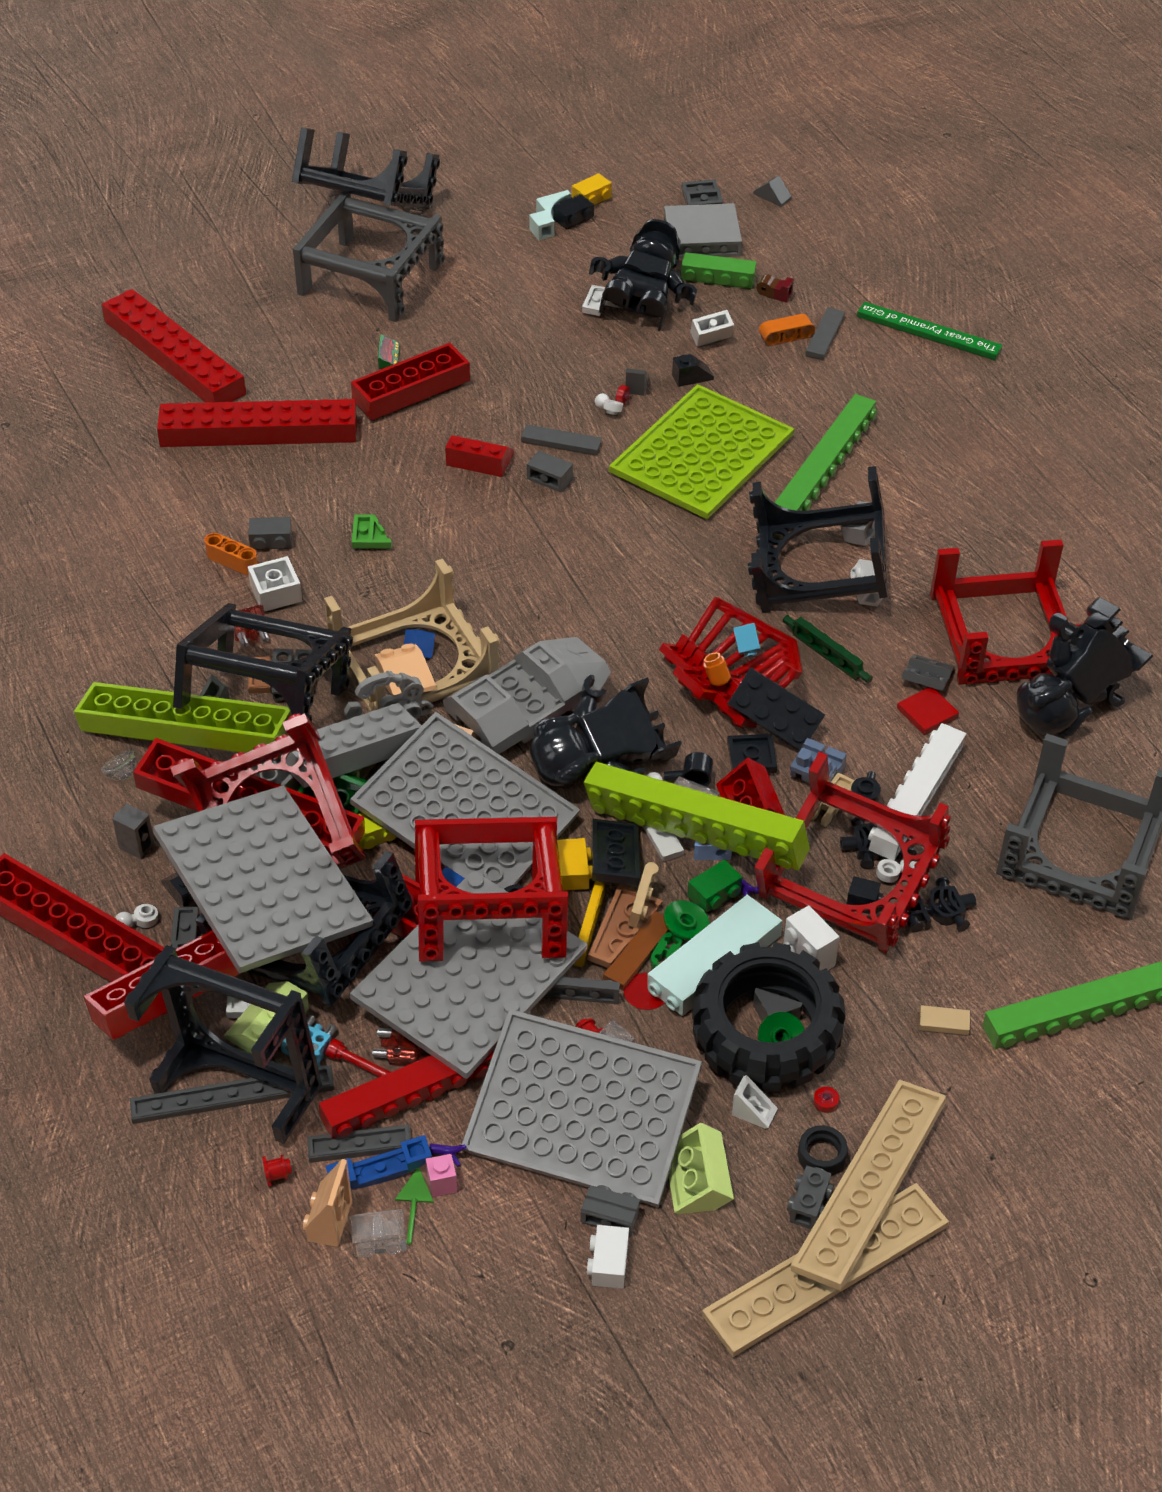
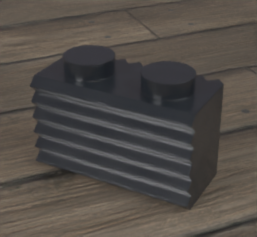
[553,194,594,229]

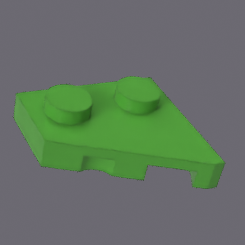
[352,514,392,549]

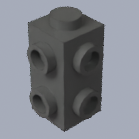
[787,1166,834,1229]

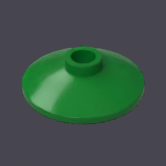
[663,900,710,940]
[757,1012,805,1042]

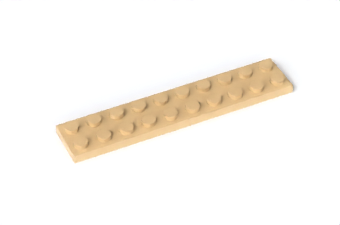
[791,1079,946,1291]
[702,1183,949,1357]

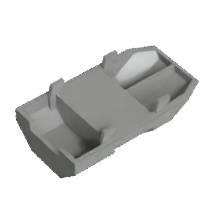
[443,637,611,754]

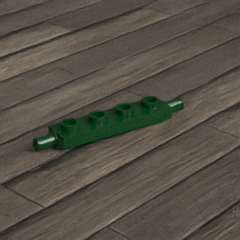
[782,615,873,684]

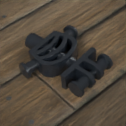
[840,817,917,869]
[897,877,976,933]

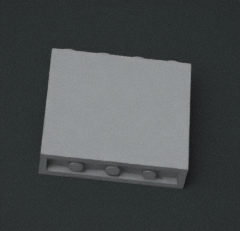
[664,203,742,259]

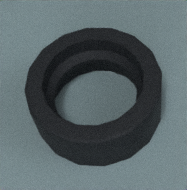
[797,1125,848,1176]

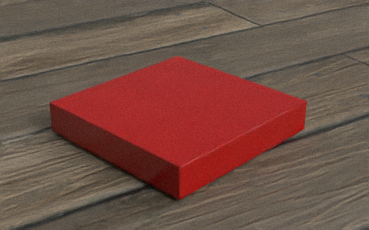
[897,687,959,735]

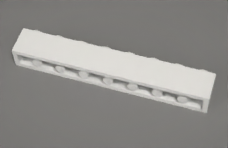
[868,723,966,861]

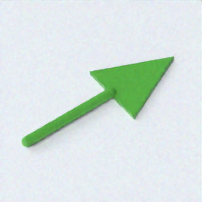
[395,1168,434,1245]

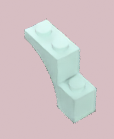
[529,190,571,241]

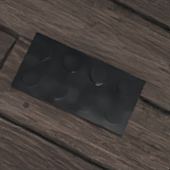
[727,667,826,751]
[591,819,640,886]

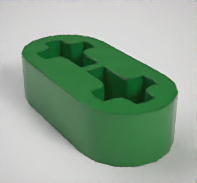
[650,932,682,970]

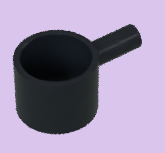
[663,752,713,788]
[851,771,881,803]

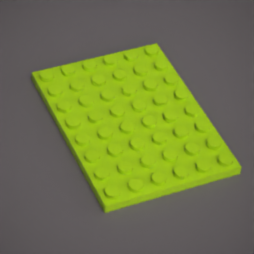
[609,384,795,520]

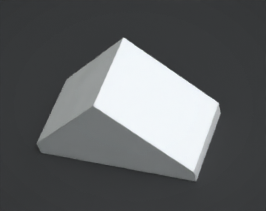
[732,1075,778,1128]

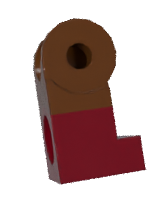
[756,274,794,303]

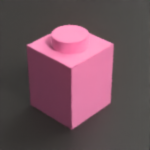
[426,1154,457,1197]

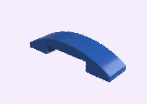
[326,1135,432,1189]

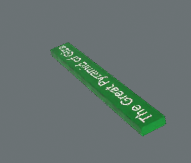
[857,301,1003,360]

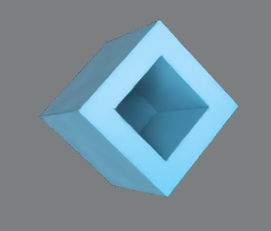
[733,623,761,657]

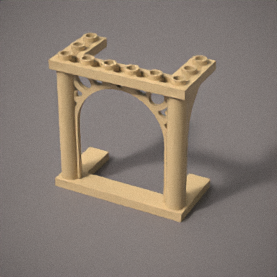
[324,559,500,712]

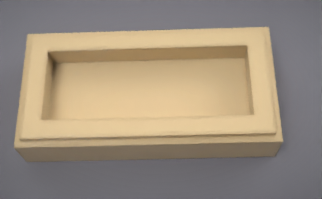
[919,1005,970,1035]

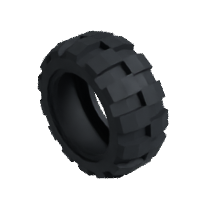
[692,942,846,1092]

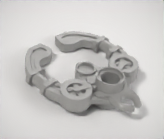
[344,671,433,719]

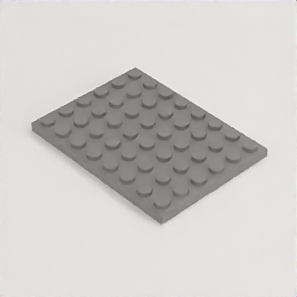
[350,711,580,889]
[153,785,373,973]
[350,870,588,1079]
[462,1009,702,1208]

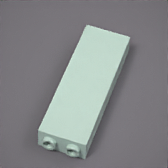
[647,895,782,1016]

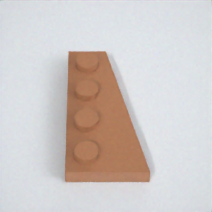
[587,884,663,968]

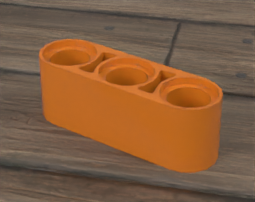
[758,314,815,346]
[204,533,258,575]

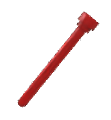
[325,1038,434,1102]

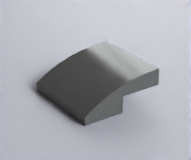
[681,179,723,205]
[901,654,955,691]

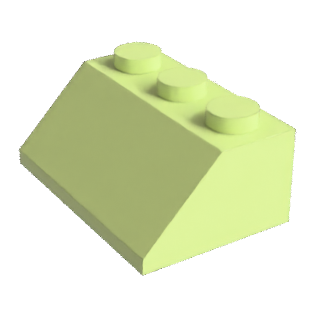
[224,981,309,1053]
[668,1123,734,1214]

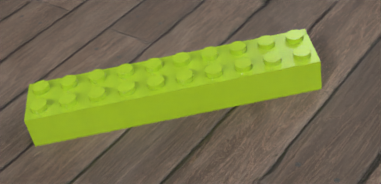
[74,682,292,758]
[584,762,810,871]

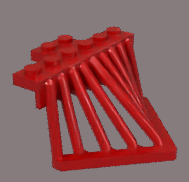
[659,597,802,728]

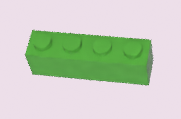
[681,252,757,289]

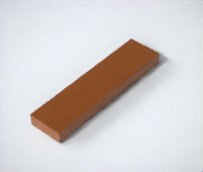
[603,911,671,990]

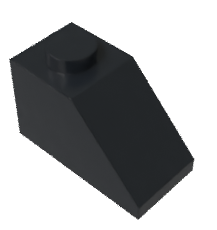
[672,354,714,387]
[161,872,198,907]

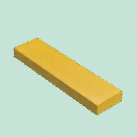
[574,881,605,967]

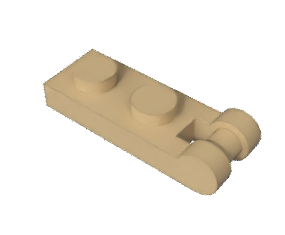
[627,862,659,928]

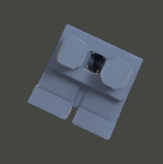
[790,738,847,784]

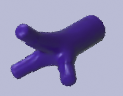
[741,879,759,897]
[429,1143,467,1167]

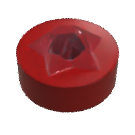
[615,385,630,405]
[813,1086,839,1113]

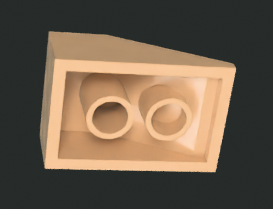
[375,644,437,695]
[303,1159,352,1247]

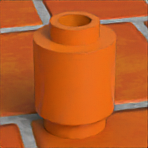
[704,652,731,686]

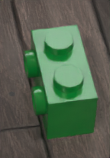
[687,859,743,913]

